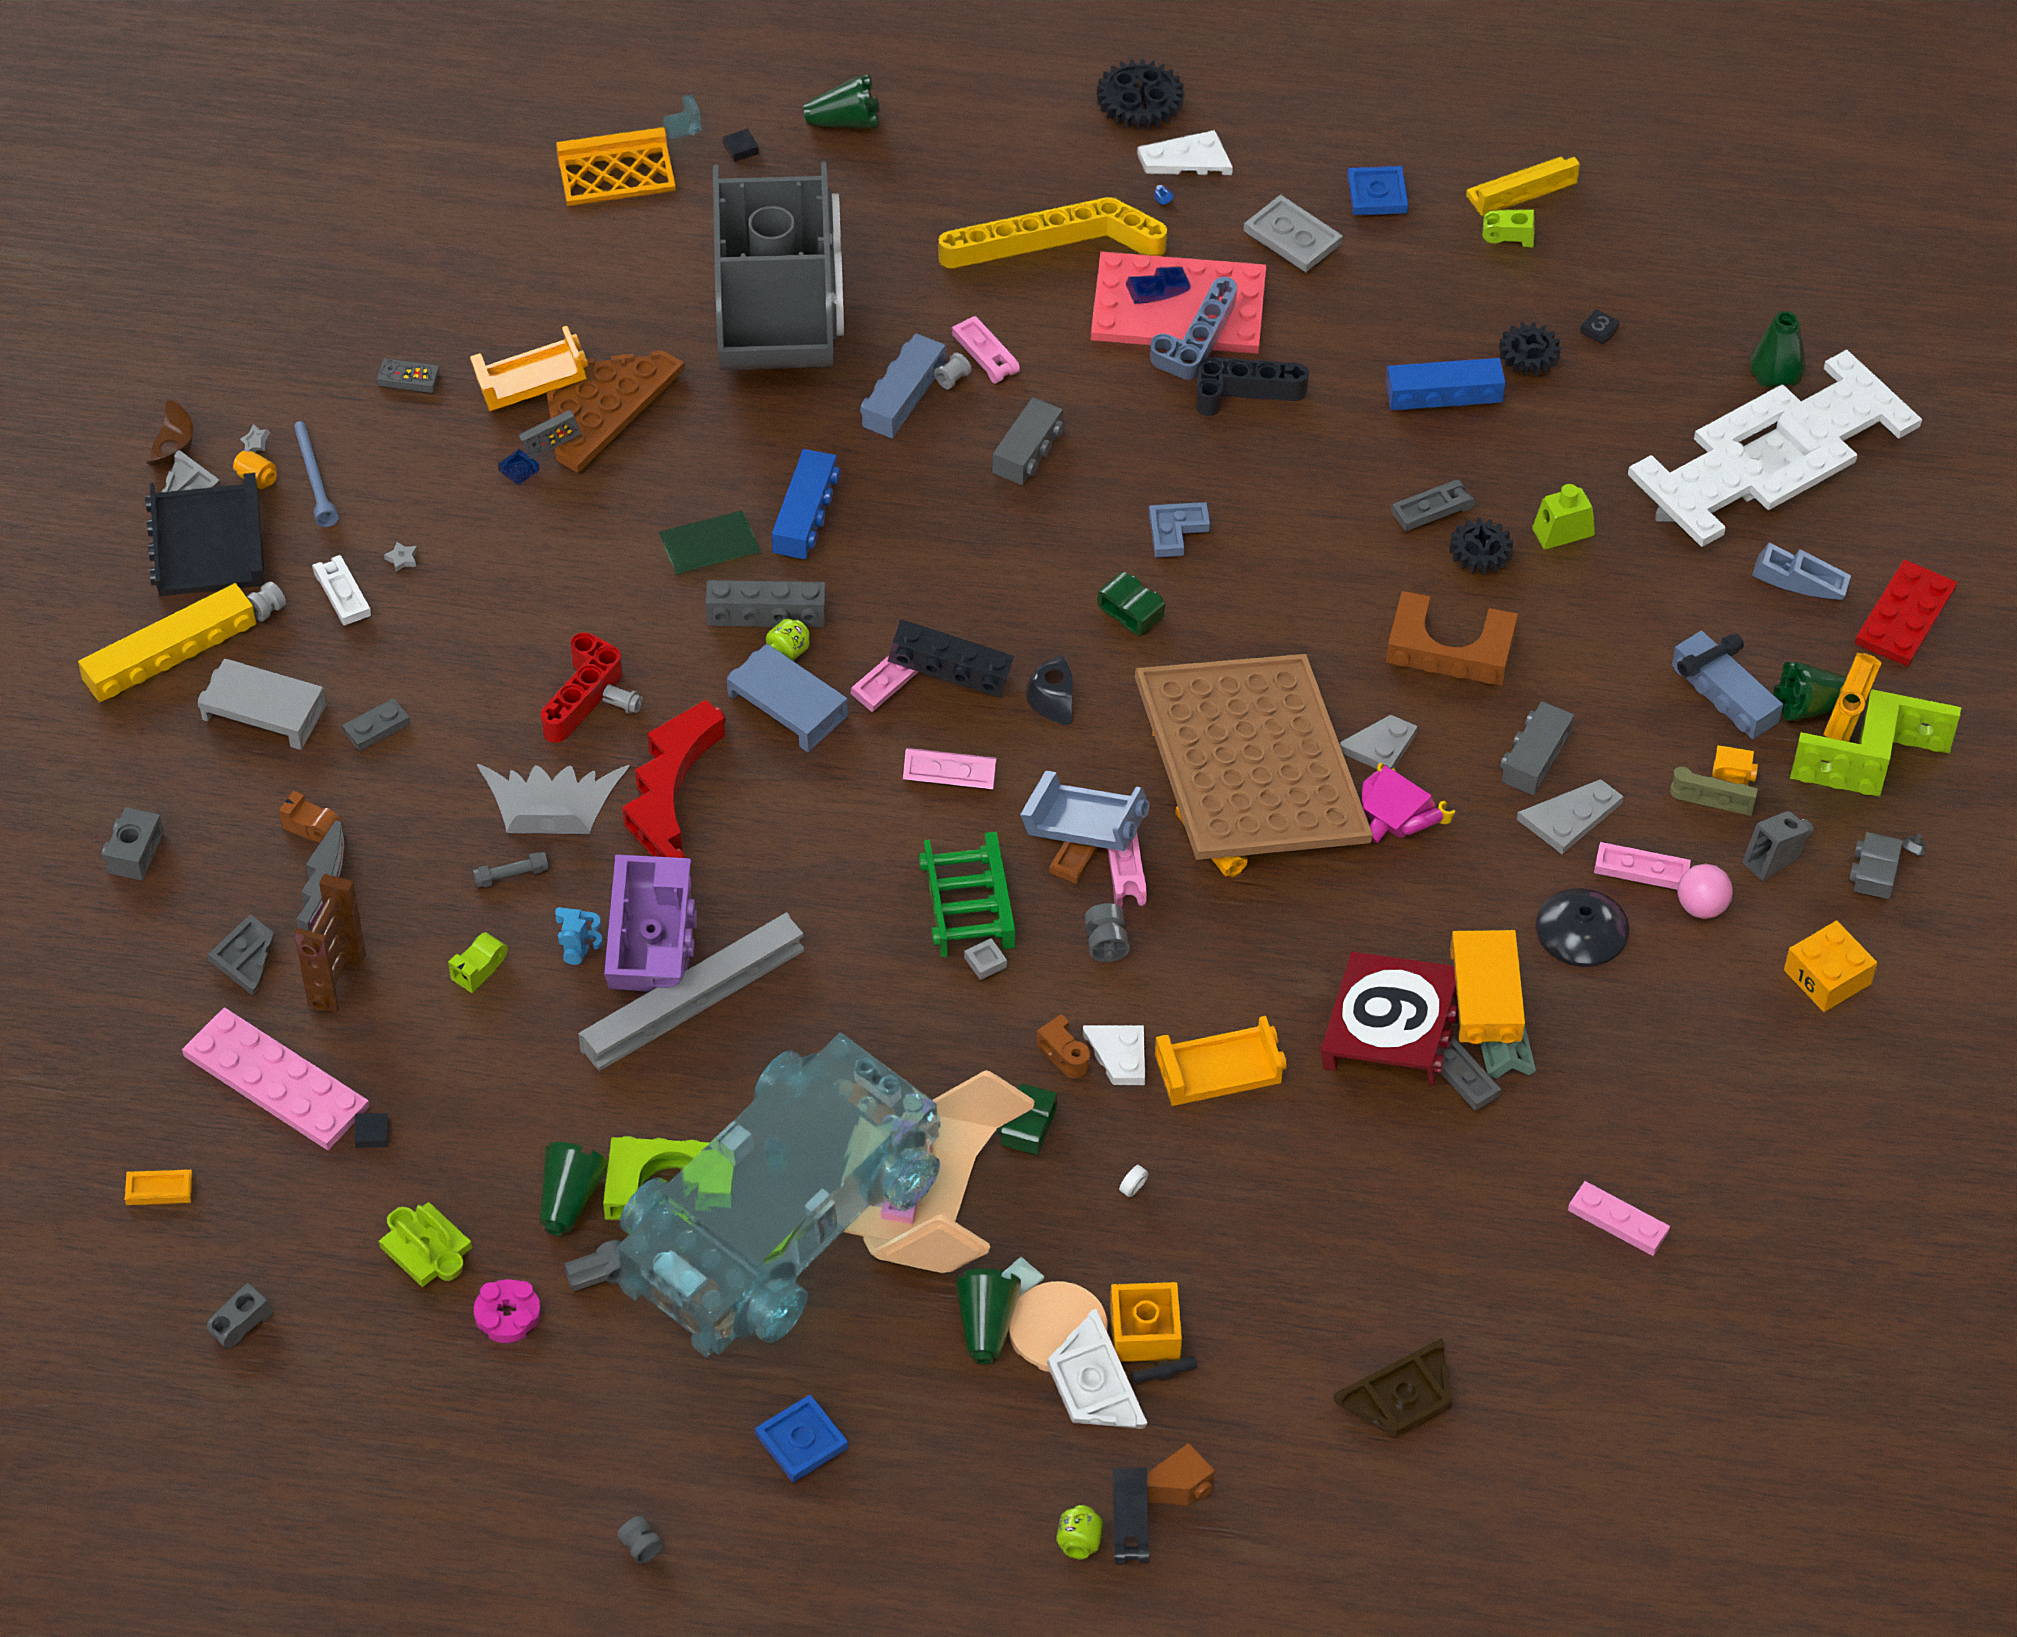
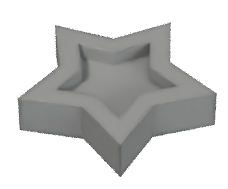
[240,424,271,452]
[384,542,417,572]

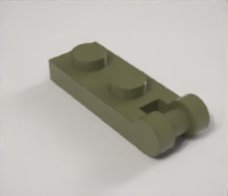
[1670,766,1758,816]

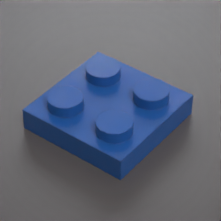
[1347,166,1408,215]
[755,1394,848,1483]

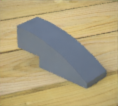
[1752,543,1851,600]

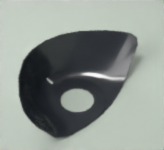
[1025,655,1073,725]

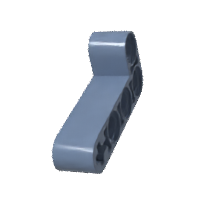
[1150,276,1237,380]

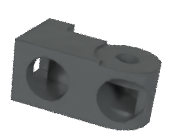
[206,1282,274,1349]

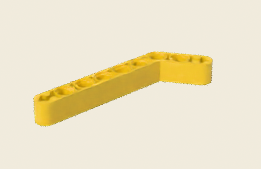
[939,197,1167,268]

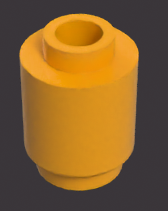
[233,451,277,489]

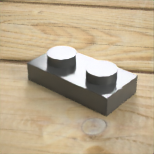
[342,698,410,752]

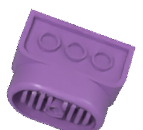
[604,855,697,992]

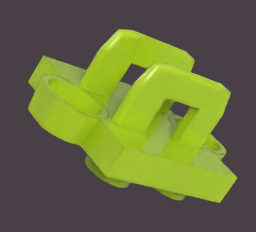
[379,1202,472,1287]

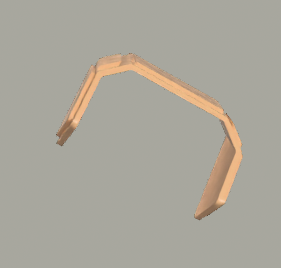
[835,1071,1035,1273]

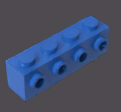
[1385,358,1505,410]
[772,449,841,559]

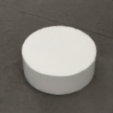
[1119,1165,1148,1197]

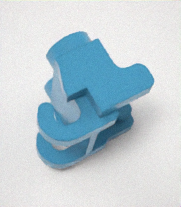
[555,907,602,965]

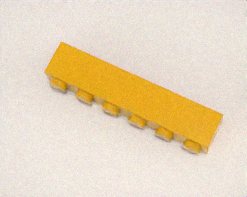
[78,583,256,703]

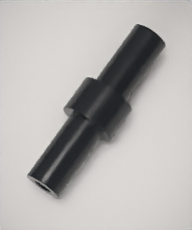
[1130,1355,1197,1384]

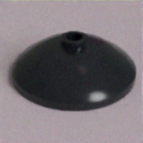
[1536,888,1629,967]

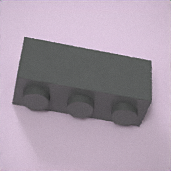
[992,397,1065,485]
[1500,701,1574,796]

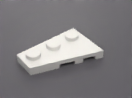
[1137,130,1233,175]

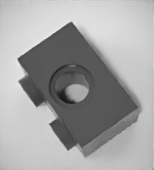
[102,807,164,880]

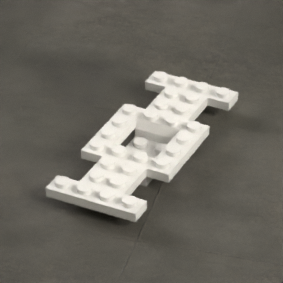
[1628,350,1922,547]

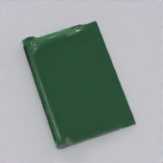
[659,510,760,575]

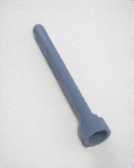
[294,421,339,527]

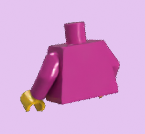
[1361,763,1455,843]

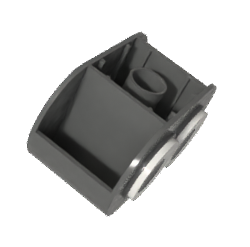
[713,161,844,370]

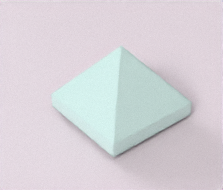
[1002,1257,1044,1297]

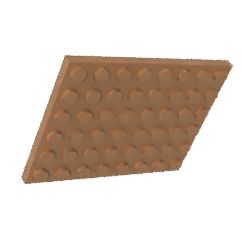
[1134,654,1373,860]

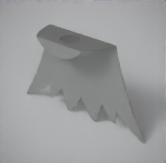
[477,764,629,834]

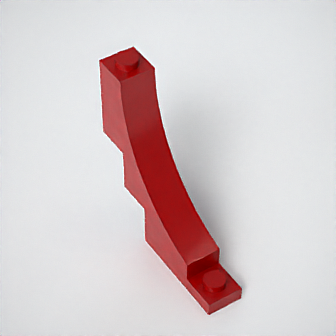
[622,699,726,858]

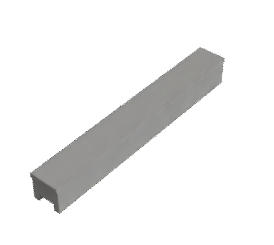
[579,912,804,1071]

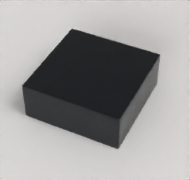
[723,129,759,162]
[355,1113,389,1148]

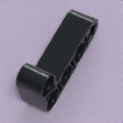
[1196,357,1309,416]

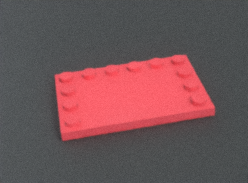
[1091,252,1266,354]

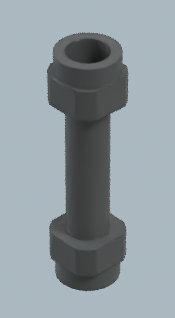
[472,852,549,888]

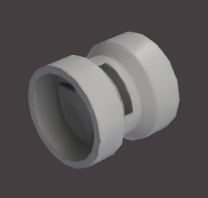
[246,581,286,622]

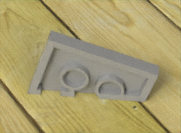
[1517,779,1624,854]

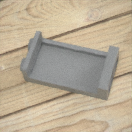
[198,658,326,750]

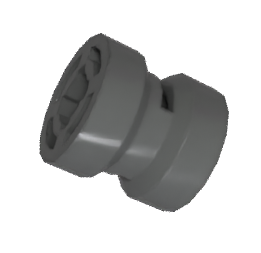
[617,1515,664,1564]

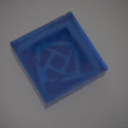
[498,449,539,485]

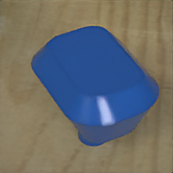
[1154,185,1174,205]

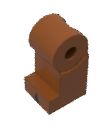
[279,790,342,843]
[1036,1014,1090,1078]

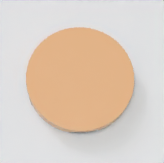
[1009,1281,1107,1372]

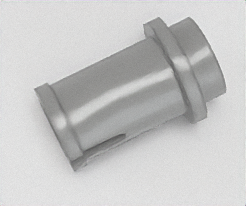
[602,684,643,714]

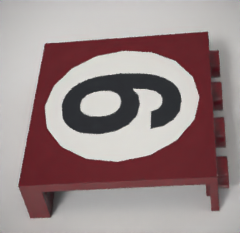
[1320,952,1459,1086]

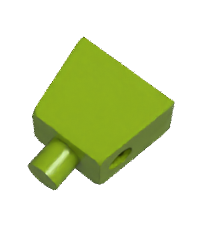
[1532,484,1595,550]

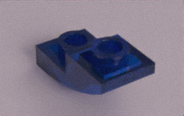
[1125,267,1191,304]

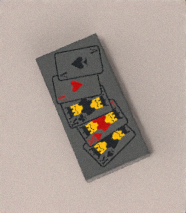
[377,359,440,393]
[519,410,581,459]

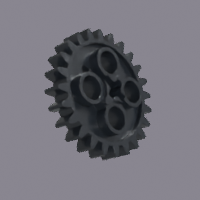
[1096,59,1184,130]

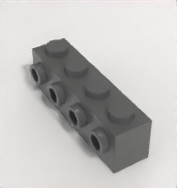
[706,580,826,627]

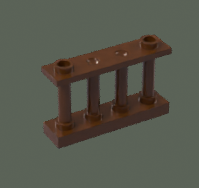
[294,874,366,1013]

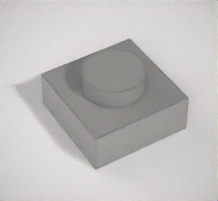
[964,938,1007,980]

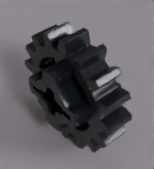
[1499,322,1561,376]
[1449,518,1513,575]

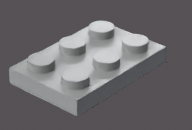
[1244,195,1343,272]

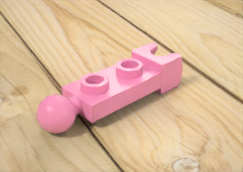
[1107,833,1147,907]

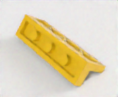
[1466,156,1580,216]

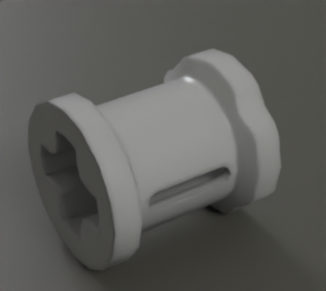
[934,353,971,389]

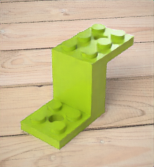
[1790,689,1961,797]

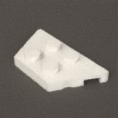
[1047,1309,1147,1429]

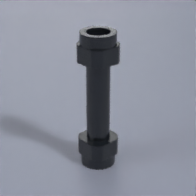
[1677,633,1744,678]

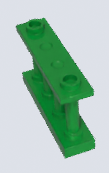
[919,832,1015,957]

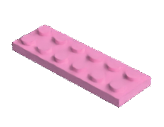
[182,1007,370,1150]

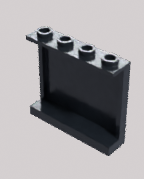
[145,473,265,597]

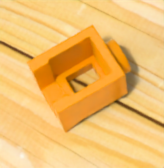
[1712,745,1758,786]

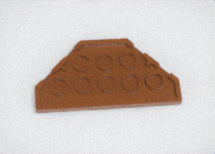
[547,350,685,473]

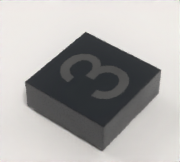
[1580,309,1620,344]

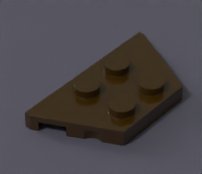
[1333,1339,1452,1437]

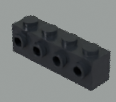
[887,619,1014,698]

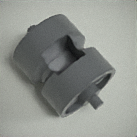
[1084,903,1130,962]

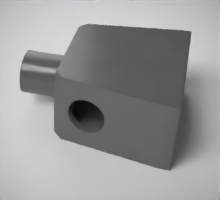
[1742,811,1814,882]

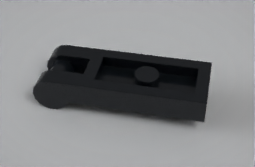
[1112,1467,1149,1564]

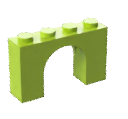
[603,1136,739,1226]

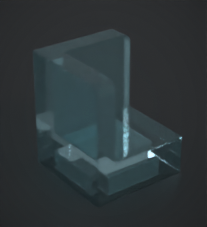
[663,94,702,139]

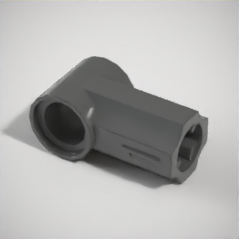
[563,1240,634,1291]

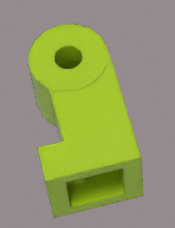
[1482,210,1535,247]
[448,932,508,993]

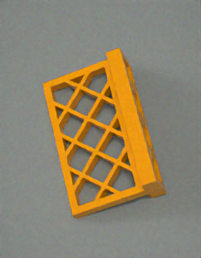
[556,127,676,206]

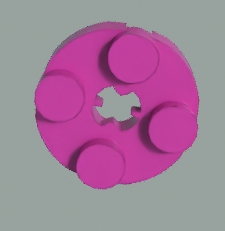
[474,1279,541,1343]

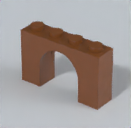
[1386,591,1518,686]

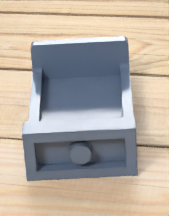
[727,644,848,752]
[1020,771,1149,851]

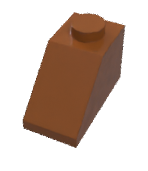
[1147,1443,1215,1506]

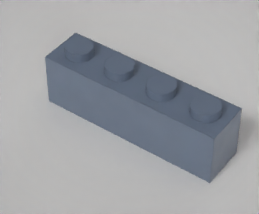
[860,333,946,439]
[1672,630,1783,740]

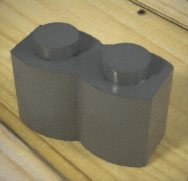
[1849,832,1903,899]

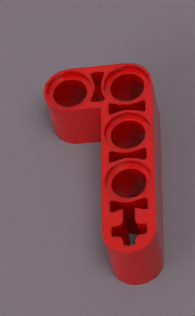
[541,632,622,743]

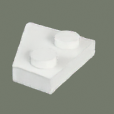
[1083,1025,1145,1085]

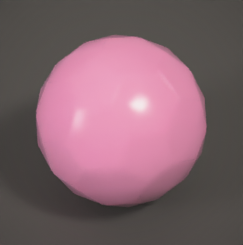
[1677,864,1733,919]

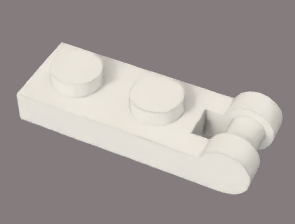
[312,555,371,626]

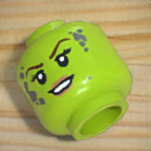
[766,619,810,661]
[1056,1505,1104,1559]

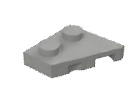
[162,450,221,492]
[1339,715,1418,769]

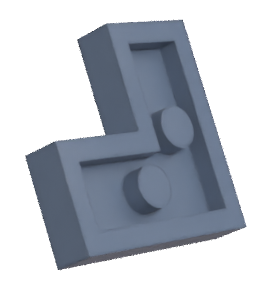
[1149,502,1210,557]

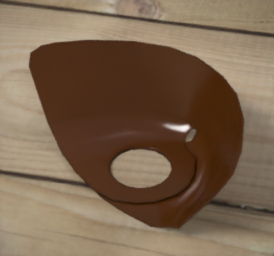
[146,400,194,465]

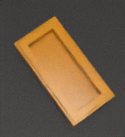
[125,1170,193,1205]

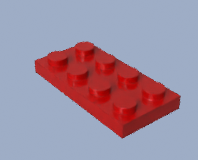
[1854,559,1958,667]

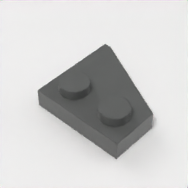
[208,914,274,996]

